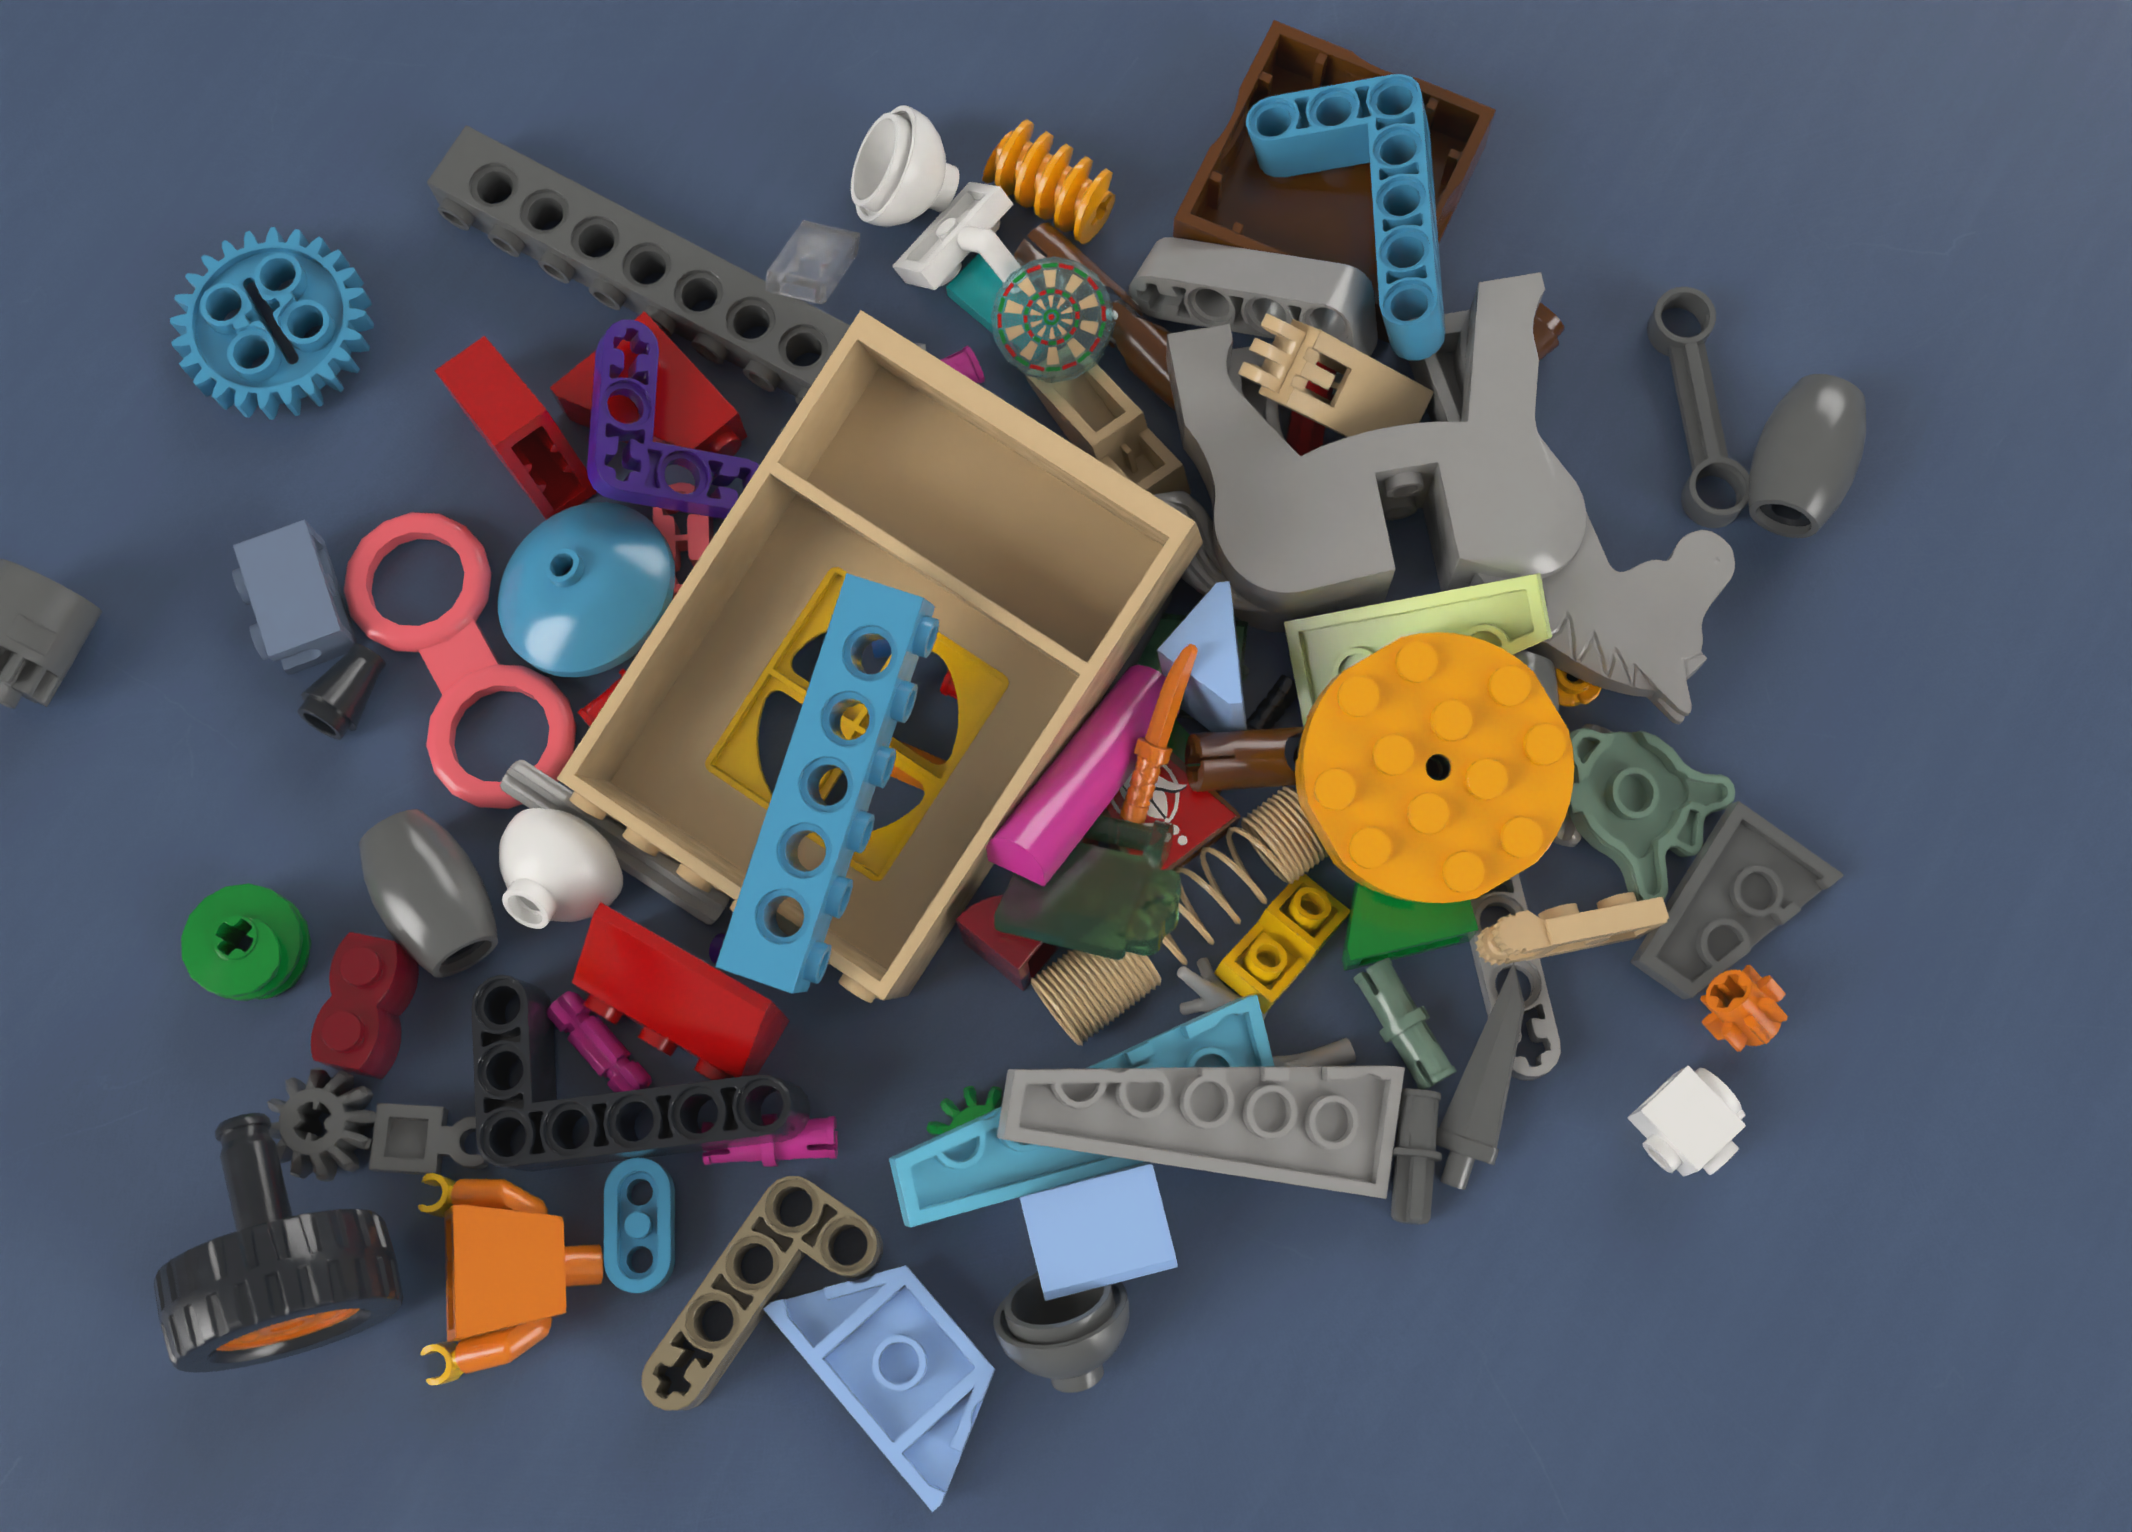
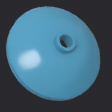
[498,502,675,677]

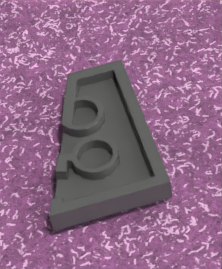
[1630,801,1844,999]

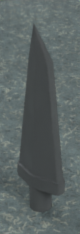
[1436,962,1525,1190]

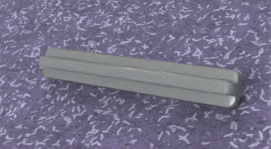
[500,760,729,925]

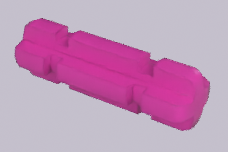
[547,991,652,1093]

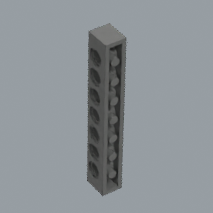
[427,125,851,405]

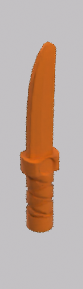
[1119,644,1198,824]

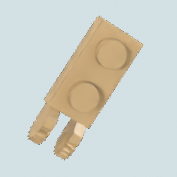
[1475,892,1669,966]

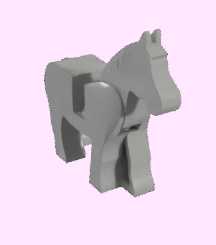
[1154,272,1735,724]

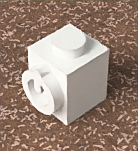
[1627,1066,1746,1177]

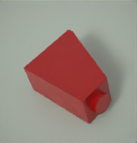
[549,311,748,469]
[434,336,597,520]

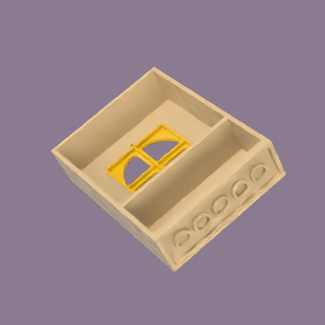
[557,310,1204,1003]

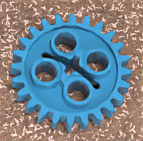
[170,227,374,420]

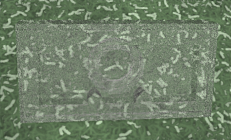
[766,220,861,305]

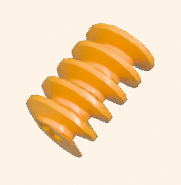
[982,119,1115,245]

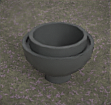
[994,1273,1129,1393]

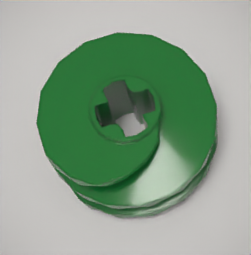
[181,883,312,1001]

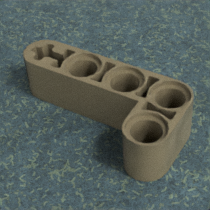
[641,1176,883,1410]

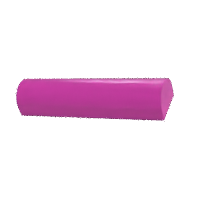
[986,665,1180,887]

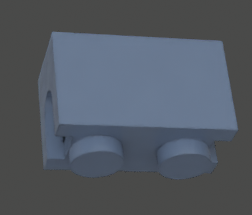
[232,519,358,675]

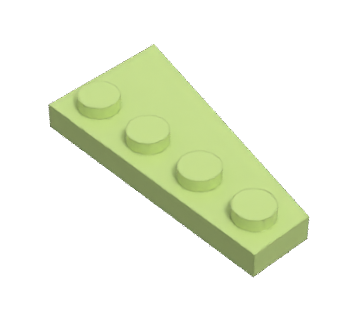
[1284,573,1552,727]

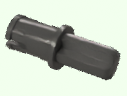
[1391,1089,1442,1225]

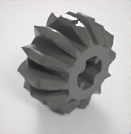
[267,1068,376,1182]

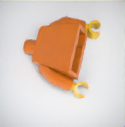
[418,1173,603,1385]

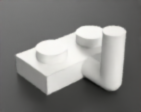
[892,182,1031,295]

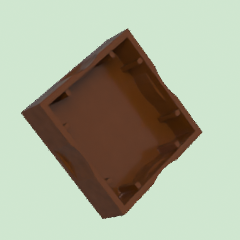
[1173,20,1496,343]

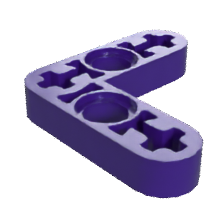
[587,319,760,519]

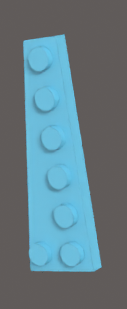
[889,995,1274,1227]

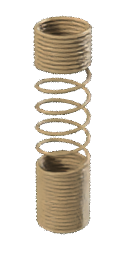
[1031,786,1329,1046]

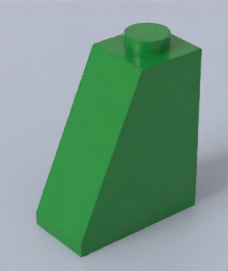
[1342,881,1479,971]

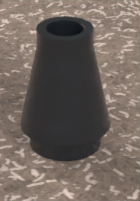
[297,643,386,740]

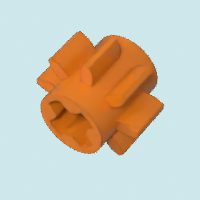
[1700,965,1788,1052]

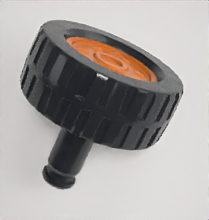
[154,1113,403,1373]

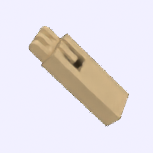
[1238,313,1434,437]

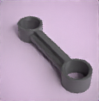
[1647,287,1749,528]

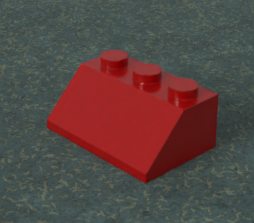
[572,902,790,1080]

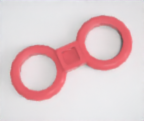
[343,512,577,809]

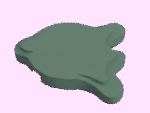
[1568,728,1735,901]

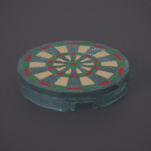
[991,256,1115,383]

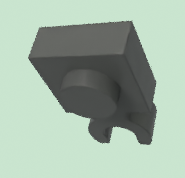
[369,1103,489,1175]

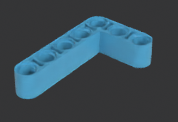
[1246,74,1446,360]

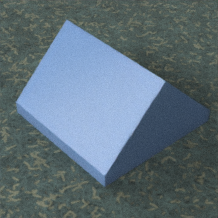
[1157,581,1247,732]
[1020,1162,1178,1301]

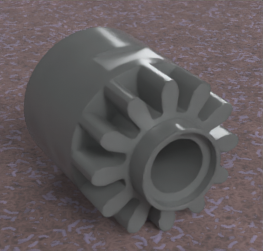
[0,559,102,709]

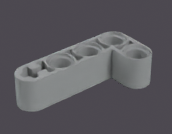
[1129,237,1378,394]

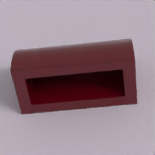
[956,895,1064,992]

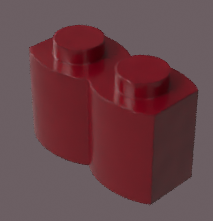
[311,932,419,1080]

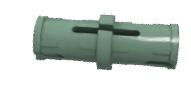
[1353,958,1457,1090]

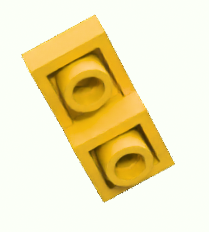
[1214,873,1351,1014]

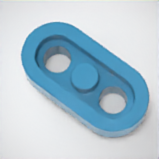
[604,1158,675,1294]

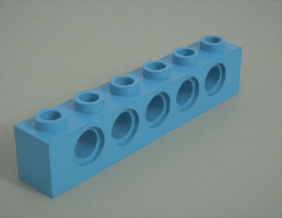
[715,573,939,994]

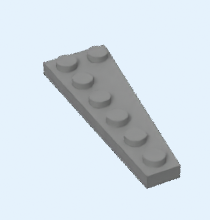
[997,1065,1405,1199]

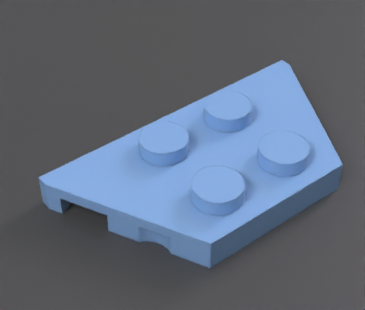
[763,1265,996,1512]

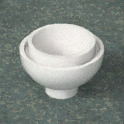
[851,105,959,227]
[499,808,623,929]

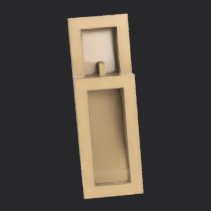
[1025,346,1191,495]

